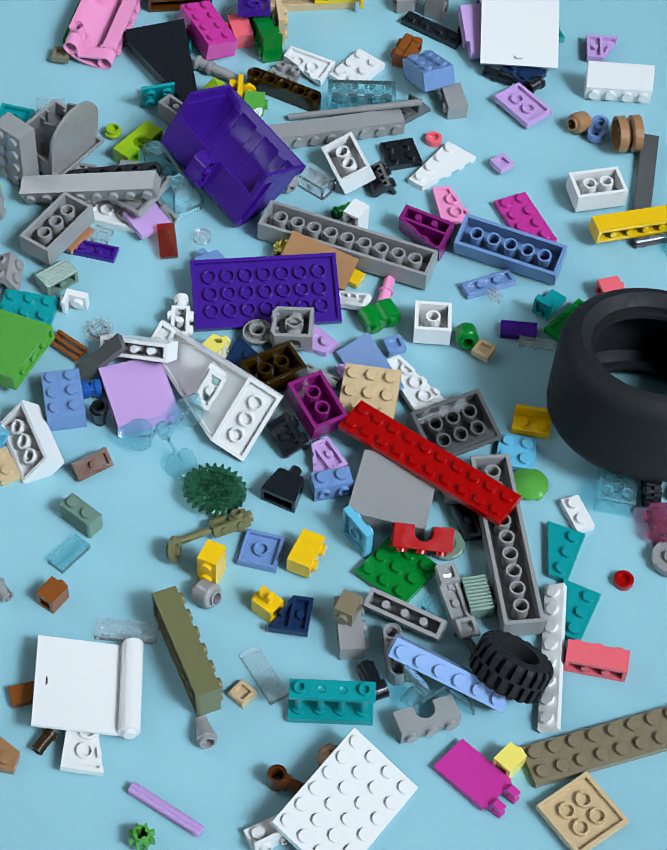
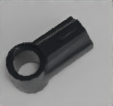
[356,659,389,701]

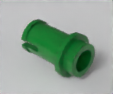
[330,202,350,220]

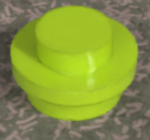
[104,123,122,139]

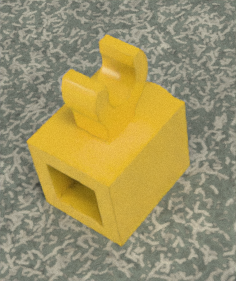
[251,585,284,624]

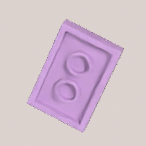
[494,82,552,129]

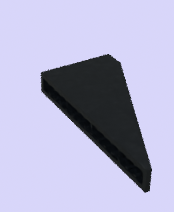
[124,19,197,102]

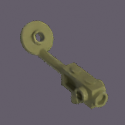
[166,508,254,564]

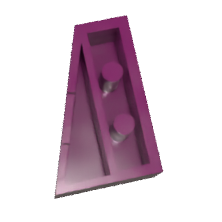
[399,204,454,261]

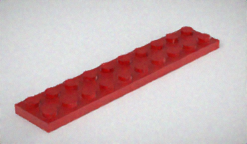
[338,400,521,527]

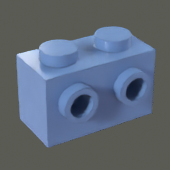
[310,466,354,502]

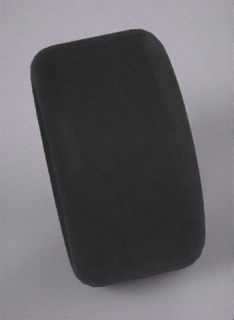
[546,288,667,482]

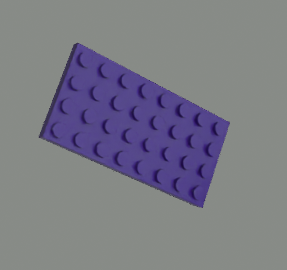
[190,253,342,332]

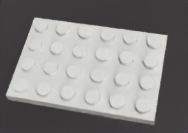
[270,727,418,850]

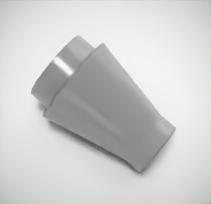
[195,716,217,749]

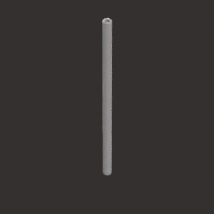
[288,99,423,121]

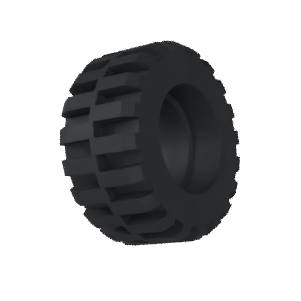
[469,630,554,704]

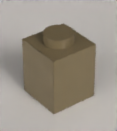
[333,589,363,627]

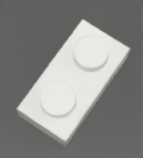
[560,495,595,533]

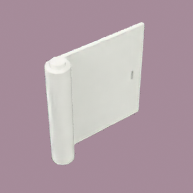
[479,0,559,69]
[31,635,144,739]

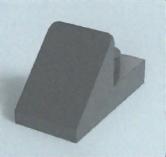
[400,94,431,124]

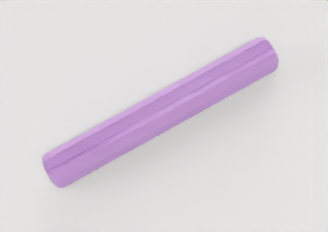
[128,782,204,837]

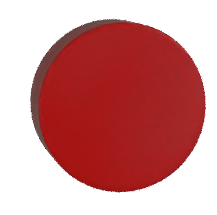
[613,570,634,591]

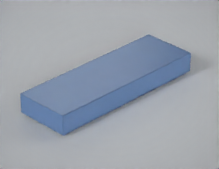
[460,269,516,300]

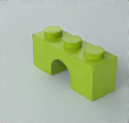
[113,121,163,164]

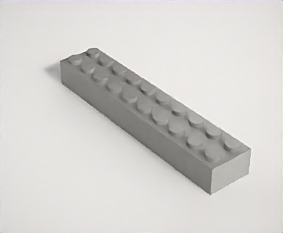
[257,200,438,290]
[469,454,545,636]

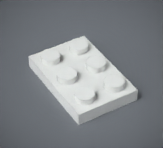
[328,48,385,93]

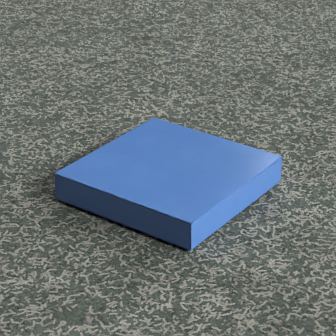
[237,528,286,574]

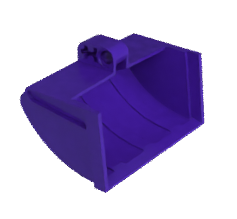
[161,84,306,227]

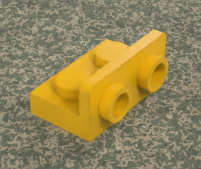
[511,404,551,439]

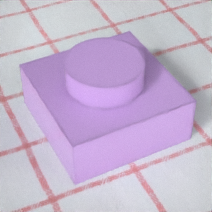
[489,153,514,174]

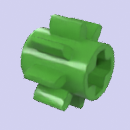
[128,823,155,850]

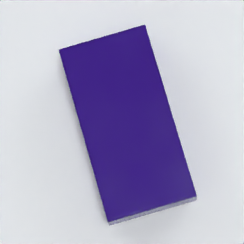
[500,320,537,341]

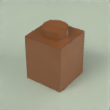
[36,576,69,614]

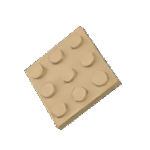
[339,363,402,419]
[535,771,629,850]

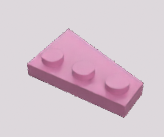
[432,186,469,229]

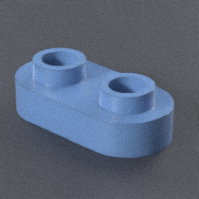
[587,115,609,143]

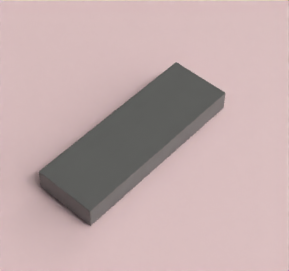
[77,333,126,381]

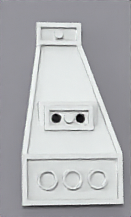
[151,320,283,461]

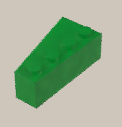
[248,14,283,63]

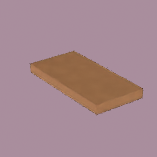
[281,230,359,291]

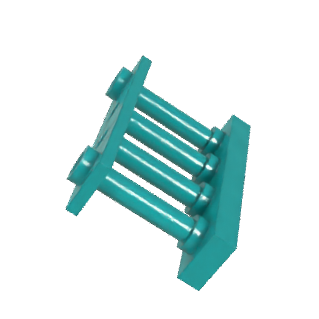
[287,678,376,726]

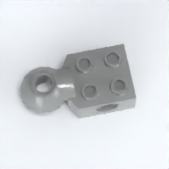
[242,306,315,351]

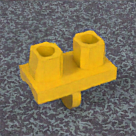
[229,74,256,99]

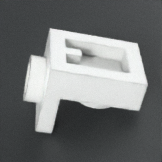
[59,288,89,314]

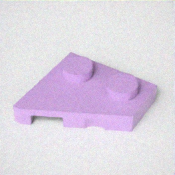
[586,34,618,62]
[303,324,339,357]
[311,436,348,472]

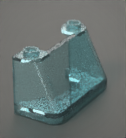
[143,141,204,218]

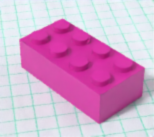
[178,0,238,60]

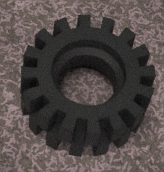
[640,481,662,508]

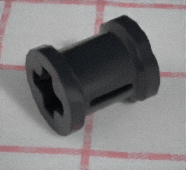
[524,74,546,94]

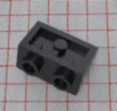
[368,160,397,198]
[267,413,309,458]

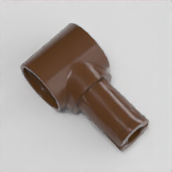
[267,764,305,794]

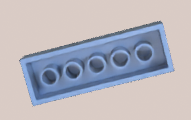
[454,213,568,286]

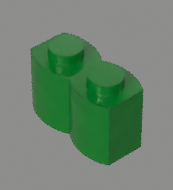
[357,298,401,334]

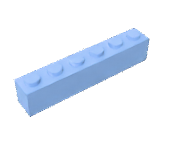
[387,633,509,713]

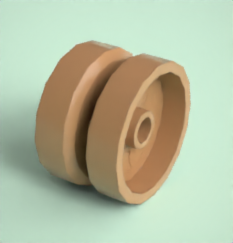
[611,114,644,153]

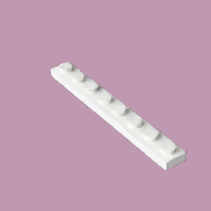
[537,583,567,734]

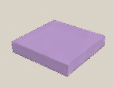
[122,203,172,240]

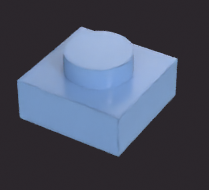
[382,334,407,356]

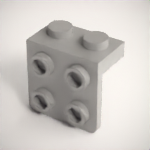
[0,251,24,291]

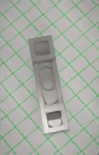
[434,562,481,639]

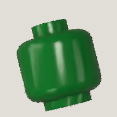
[454,322,479,350]

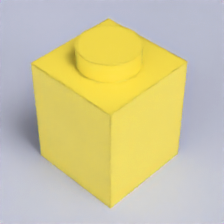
[492,742,527,779]

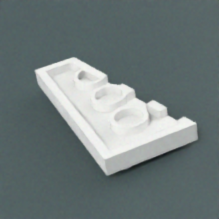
[408,141,476,191]
[386,355,447,412]
[60,730,104,777]

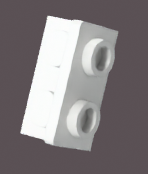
[243,814,290,850]

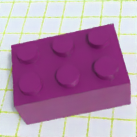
[284,370,348,441]

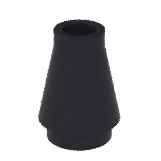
[89,400,109,427]

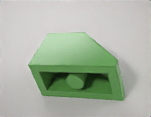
[244,90,268,118]

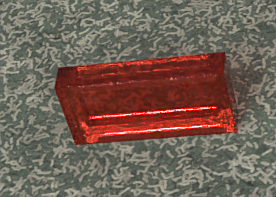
[156,222,178,260]

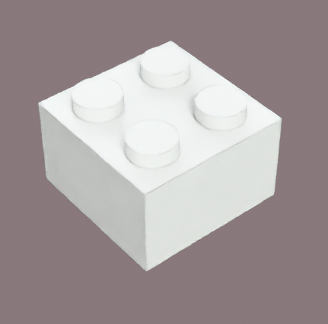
[413,300,452,345]

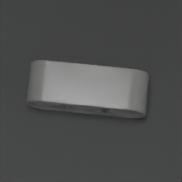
[382,623,408,686]

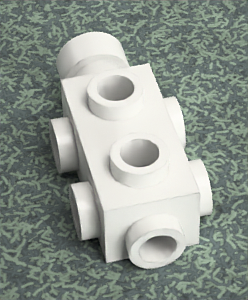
[167,293,194,336]

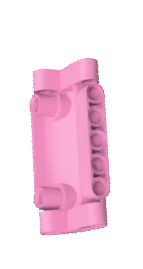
[63,0,140,70]

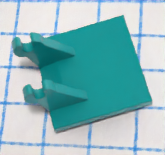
[140,82,175,108]

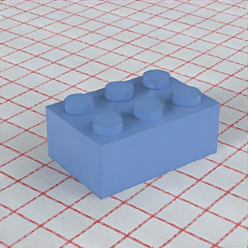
[402,50,455,92]
[41,368,87,431]

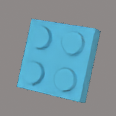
[497,433,538,471]
[341,505,374,559]

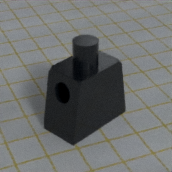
[261,465,304,513]

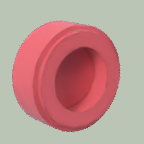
[425,131,442,147]

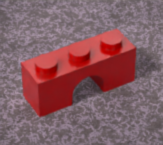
[390,522,455,557]

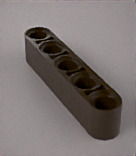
[247,67,321,111]

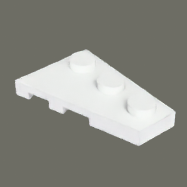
[284,46,335,87]

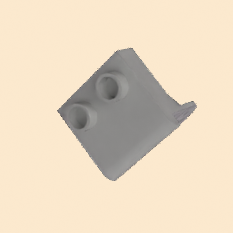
[26,98,105,175]

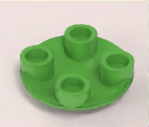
[513,468,549,501]

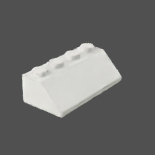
[584,61,655,104]
[0,400,64,484]

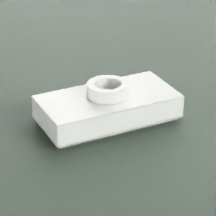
[339,290,372,310]

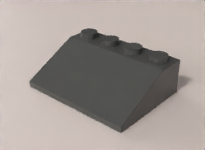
[406,388,503,456]

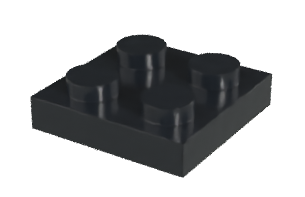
[379,138,422,171]

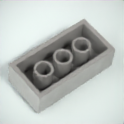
[0,112,39,186]
[19,191,95,265]

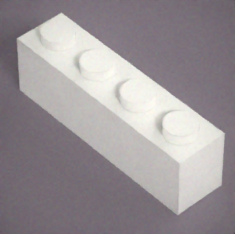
[100,333,178,363]

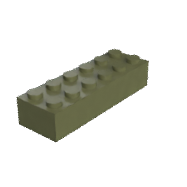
[152,585,223,717]

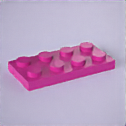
[494,192,557,242]

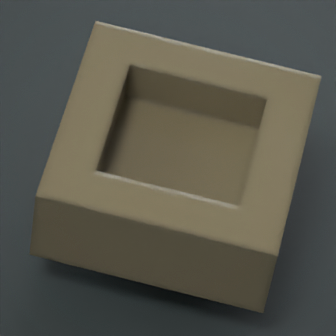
[51,46,70,64]

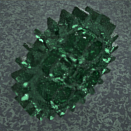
[182,463,247,517]

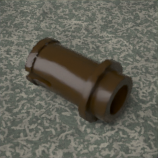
[31,728,58,756]

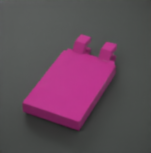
[433,739,521,819]

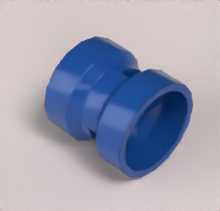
[81,378,102,399]

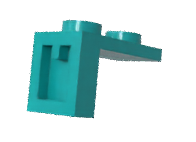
[532,289,566,321]

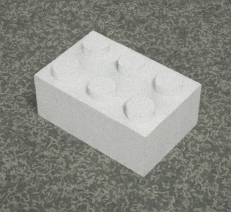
[321,132,376,195]
[566,166,628,212]

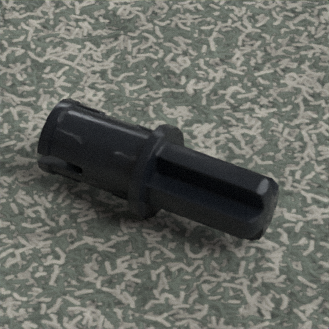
[482,65,515,85]

